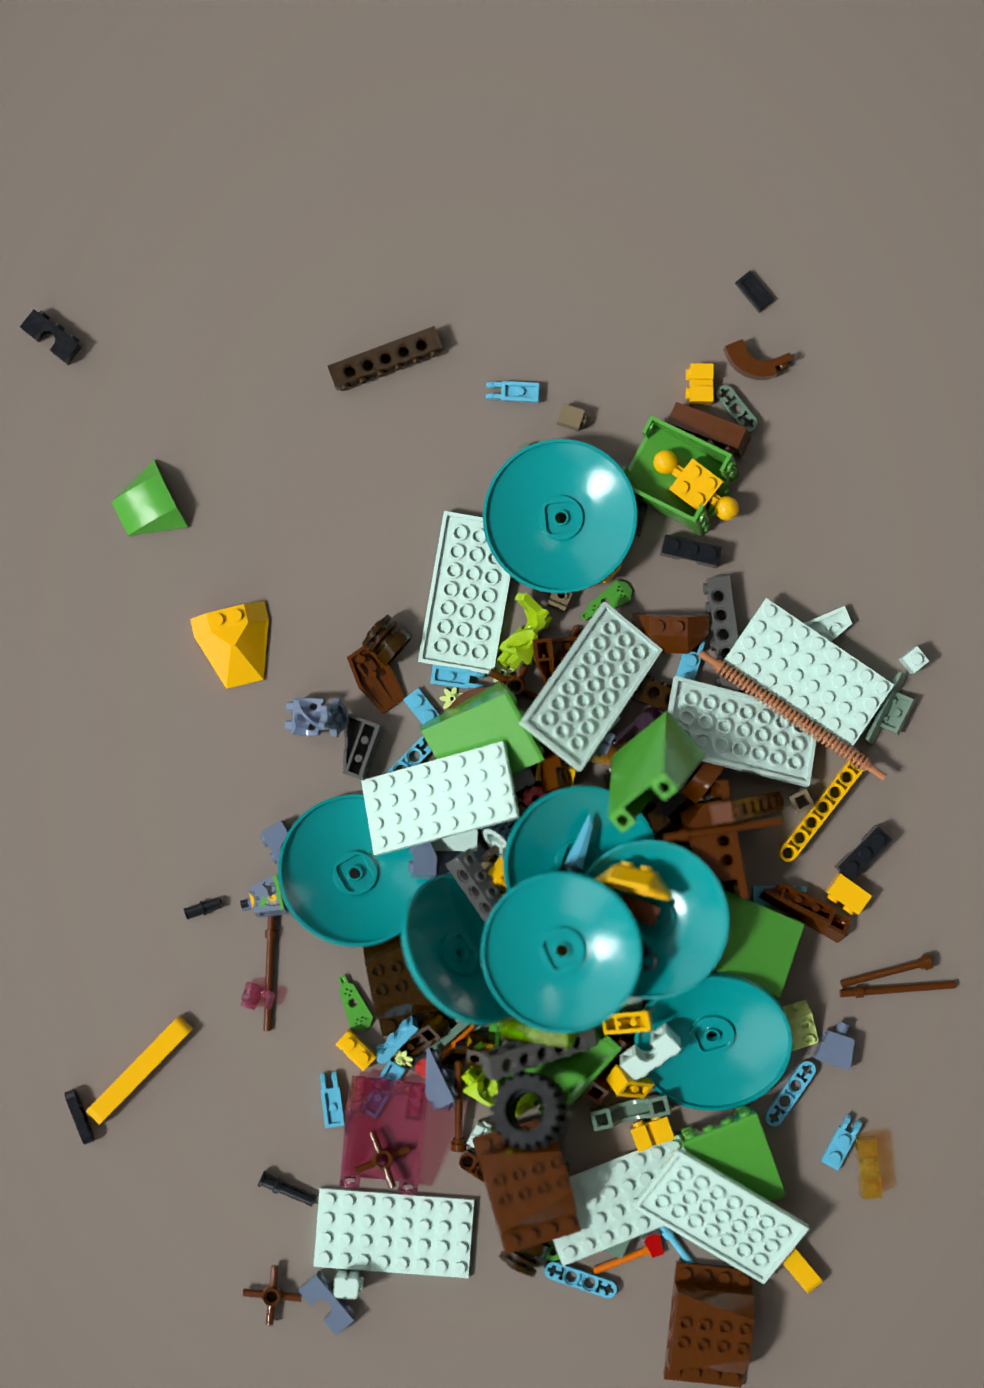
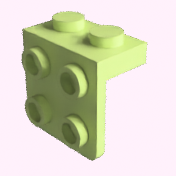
[782,1000,819,1052]

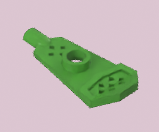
[580,580,632,621]
[338,975,373,1031]

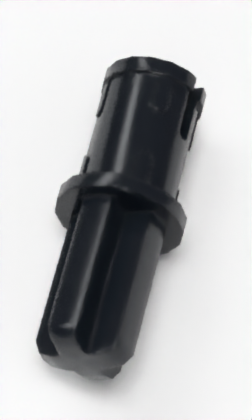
[184,897,223,920]

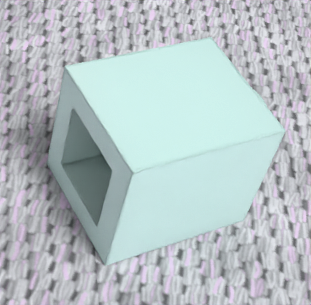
[898,646,929,674]

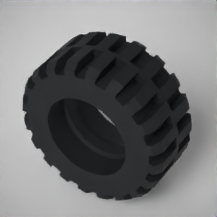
[490,1072,570,1150]

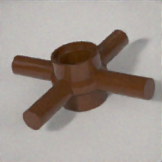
[488,662,538,701]
[354,1131,411,1189]
[243,1265,302,1326]

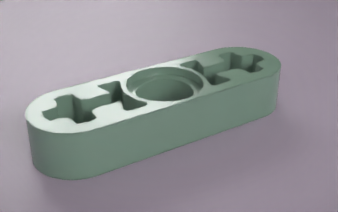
[716,385,757,433]

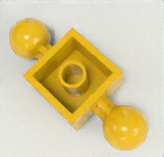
[653,450,739,521]

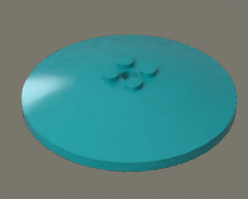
[483,439,638,594]
[503,785,655,891]
[278,794,428,948]
[585,840,730,999]
[481,871,642,1033]
[401,874,511,1025]
[635,973,792,1111]

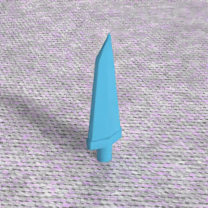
[564,813,593,872]

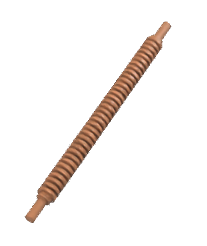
[698,650,887,781]

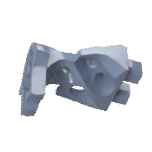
[285,698,349,737]

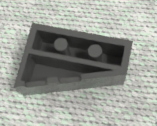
[343,714,385,781]

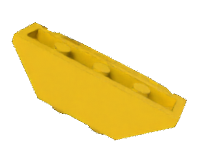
[595,861,673,901]

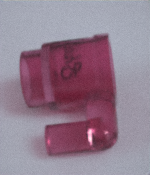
[240,982,275,1010]

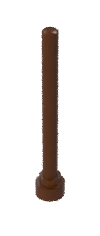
[840,953,933,987]
[451,1060,466,1152]

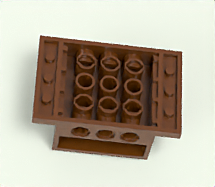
[677,780,749,898]
[472,1117,581,1254]
[663,1261,754,1388]

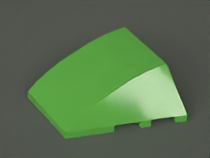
[112,460,188,536]

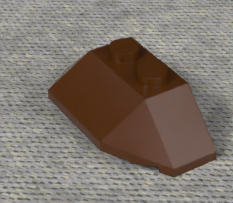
[632,613,709,654]

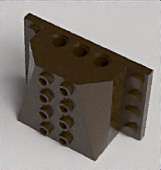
[363,934,455,1037]

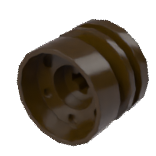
[362,614,413,666]
[499,1242,550,1277]

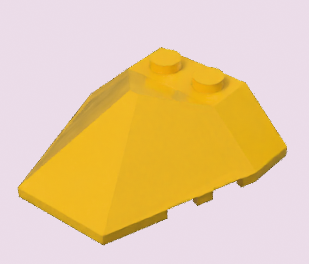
[190,601,269,689]

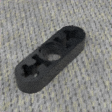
[64,1089,95,1145]

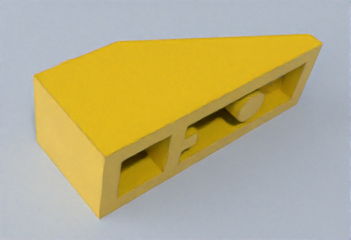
[602,1010,653,1035]

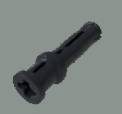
[257,1170,317,1207]

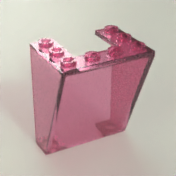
[339,1076,428,1195]

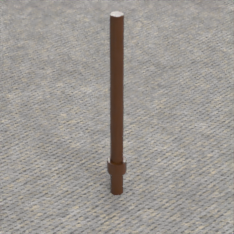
[663,817,783,842]
[263,916,277,1031]
[839,981,956,998]

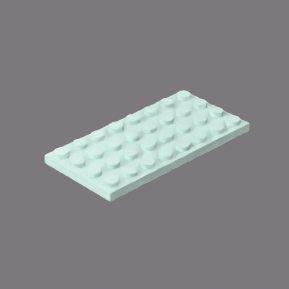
[418,511,510,674]
[724,598,894,747]
[519,602,663,772]
[668,676,818,787]
[361,741,520,856]
[553,1134,685,1266]
[634,1147,809,1284]
[314,1187,474,1278]

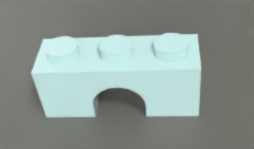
[620,1023,681,1081]

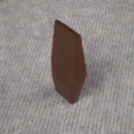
[347,646,406,714]

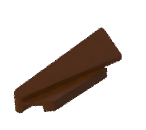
[540,741,573,792]
[759,883,851,943]

